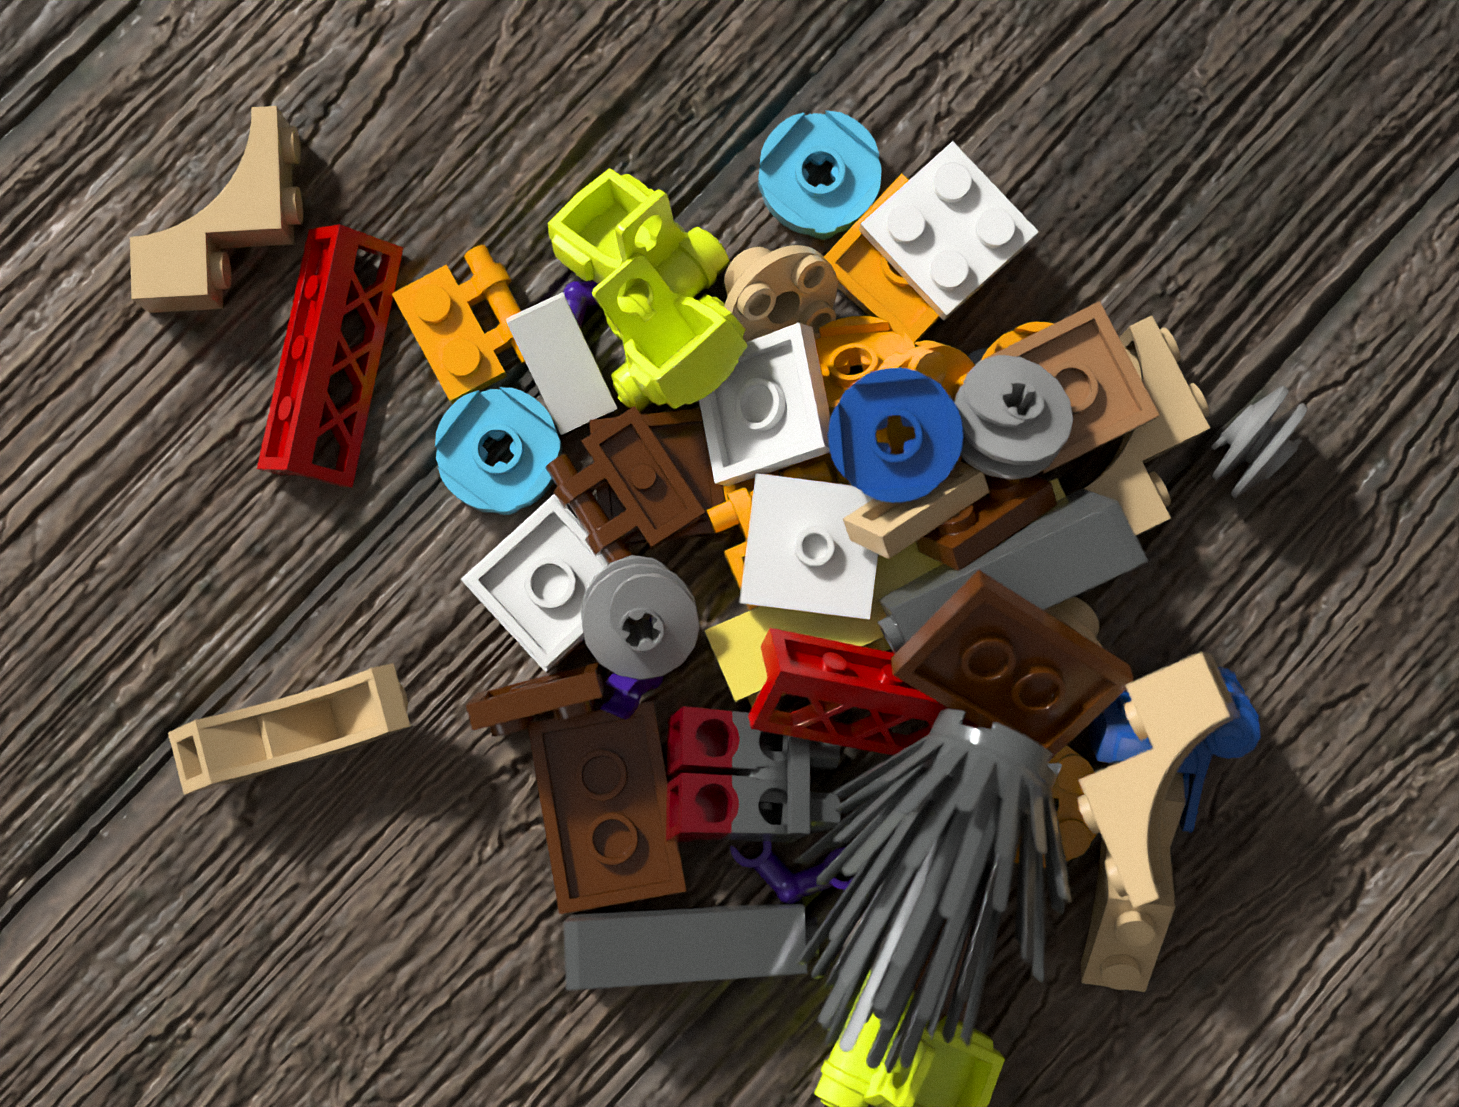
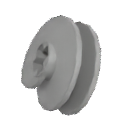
[955,355,1073,480]
[1211,385,1308,499]
[581,555,700,680]

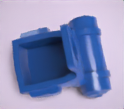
[1088,666,1260,832]

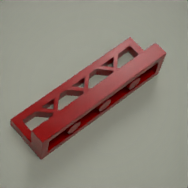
[257,224,404,488]
[748,628,979,756]

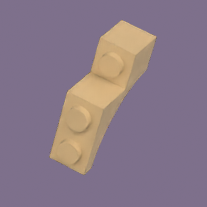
[130,106,303,313]
[1084,316,1210,536]
[1078,652,1240,908]
[168,663,411,795]
[1081,763,1185,992]

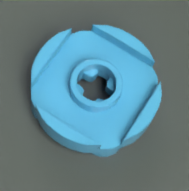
[758,110,881,240]
[435,387,562,515]

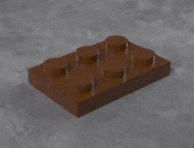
[891,570,1134,761]
[528,701,687,914]

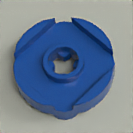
[828,368,963,502]

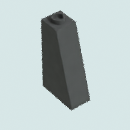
[878,488,1148,654]
[564,903,819,990]

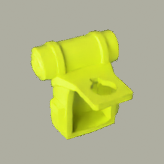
[548,168,730,340]
[592,253,748,412]
[814,970,1005,1107]

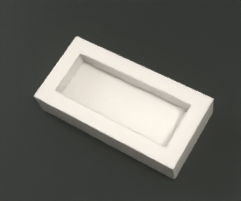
[506,292,617,435]

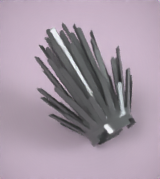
[795,709,1071,1074]

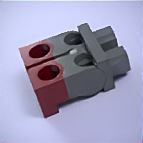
[666,706,840,843]

